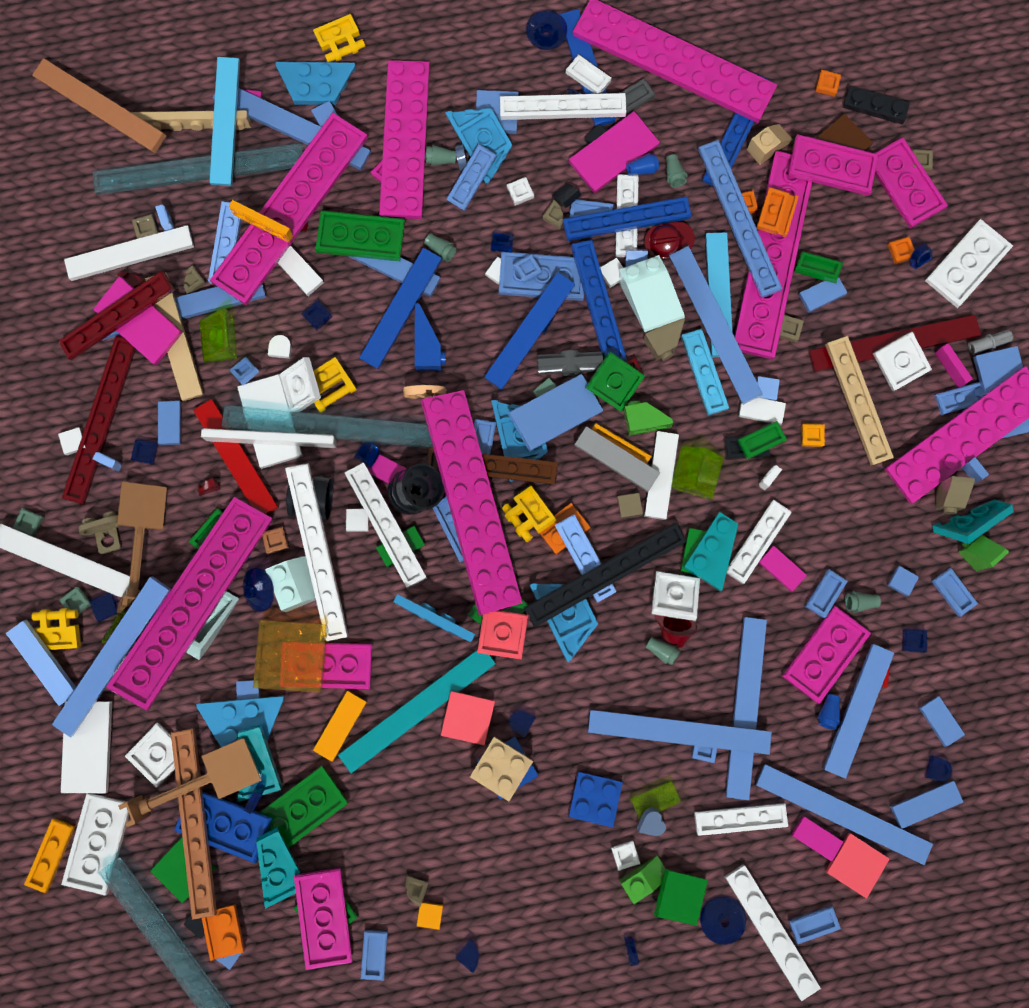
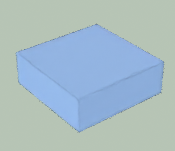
[156,204,174,231]
[756,376,779,401]
[93,452,122,472]

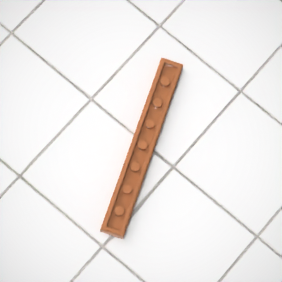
[32,58,166,153]
[171,729,217,920]

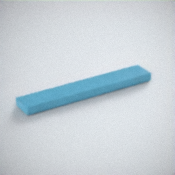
[210,57,240,186]
[705,233,733,358]

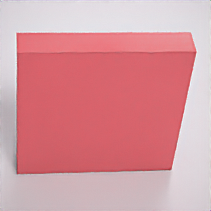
[477,610,528,660]
[440,691,495,745]
[825,833,889,899]

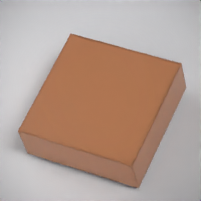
[262,527,289,554]

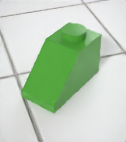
[623,401,673,436]
[958,535,1009,572]
[619,855,666,904]

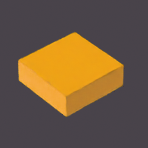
[801,424,825,447]
[417,902,443,930]

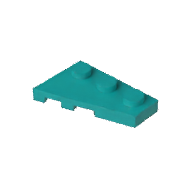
[932,499,1014,544]
[683,512,738,592]
[238,724,283,802]
[256,827,301,909]

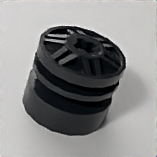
[388,464,445,515]
[286,475,333,522]

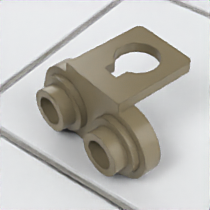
[78,511,121,555]

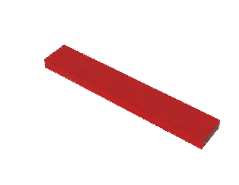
[193,399,279,515]

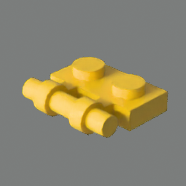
[313,14,366,62]
[502,486,556,542]
[32,608,81,650]

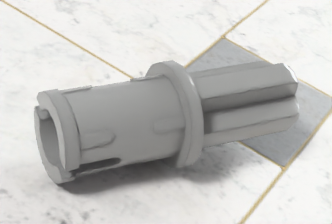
[968,330,1013,355]

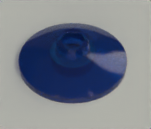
[526,11,567,50]
[243,568,274,612]
[700,897,746,945]

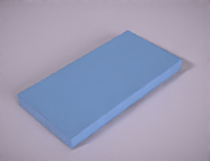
[498,252,584,301]
[973,346,1029,439]
[508,374,603,452]

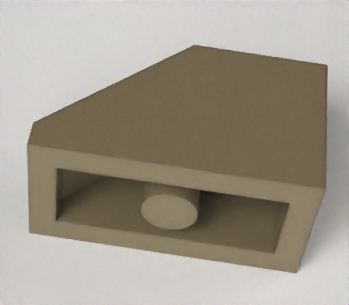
[643,318,685,361]
[936,476,975,514]

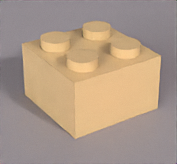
[470,736,533,802]

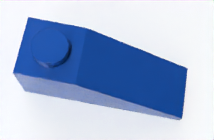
[415,303,446,372]

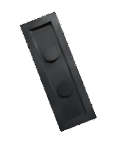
[843,86,910,125]

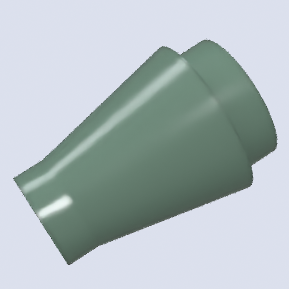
[425,145,456,166]
[665,154,688,188]
[424,233,456,262]
[845,591,881,613]
[646,637,681,665]

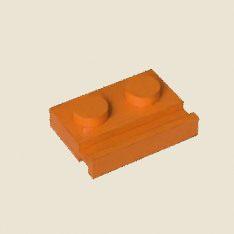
[756,187,799,238]
[539,503,591,555]
[202,904,245,961]

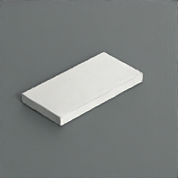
[925,219,1013,308]
[237,374,303,469]
[61,701,112,793]
[61,793,129,895]

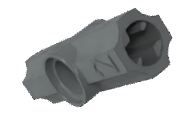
[537,350,603,376]

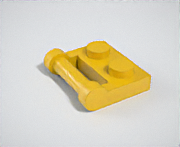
[313,357,357,413]

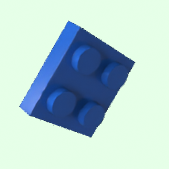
[568,771,623,828]

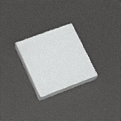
[872,332,932,391]
[279,357,321,414]
[651,571,700,621]
[125,723,175,788]

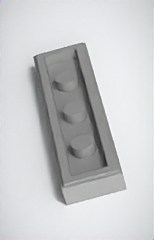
[574,426,660,492]

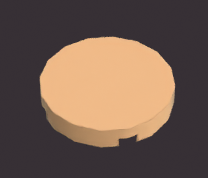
[403,385,446,399]

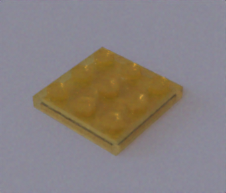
[253,620,328,693]

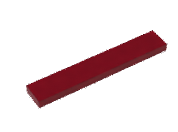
[58,271,175,360]

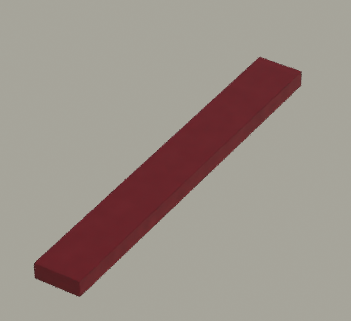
[808,315,981,372]
[62,336,136,505]

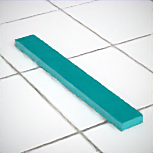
[338,650,496,774]

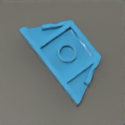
[276,62,356,105]
[445,108,513,185]
[491,400,548,482]
[530,583,598,662]
[393,594,475,642]
[196,695,285,747]

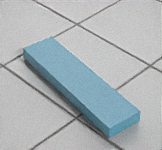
[681,329,729,416]

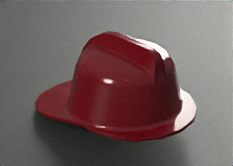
[644,222,695,259]
[654,614,697,648]

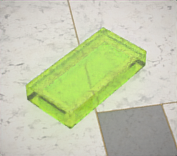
[630,780,681,820]

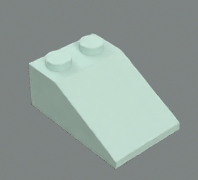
[619,255,685,332]
[186,591,239,660]

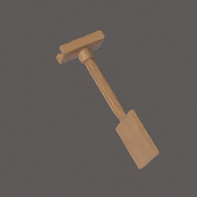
[117,482,167,613]
[118,737,262,827]

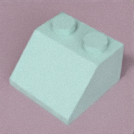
[265,556,316,612]

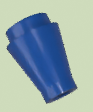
[626,153,659,176]
[817,694,841,729]

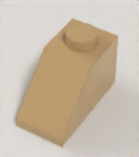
[747,124,793,165]

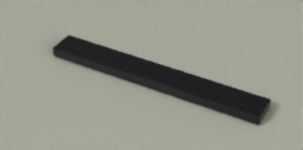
[523,522,686,627]

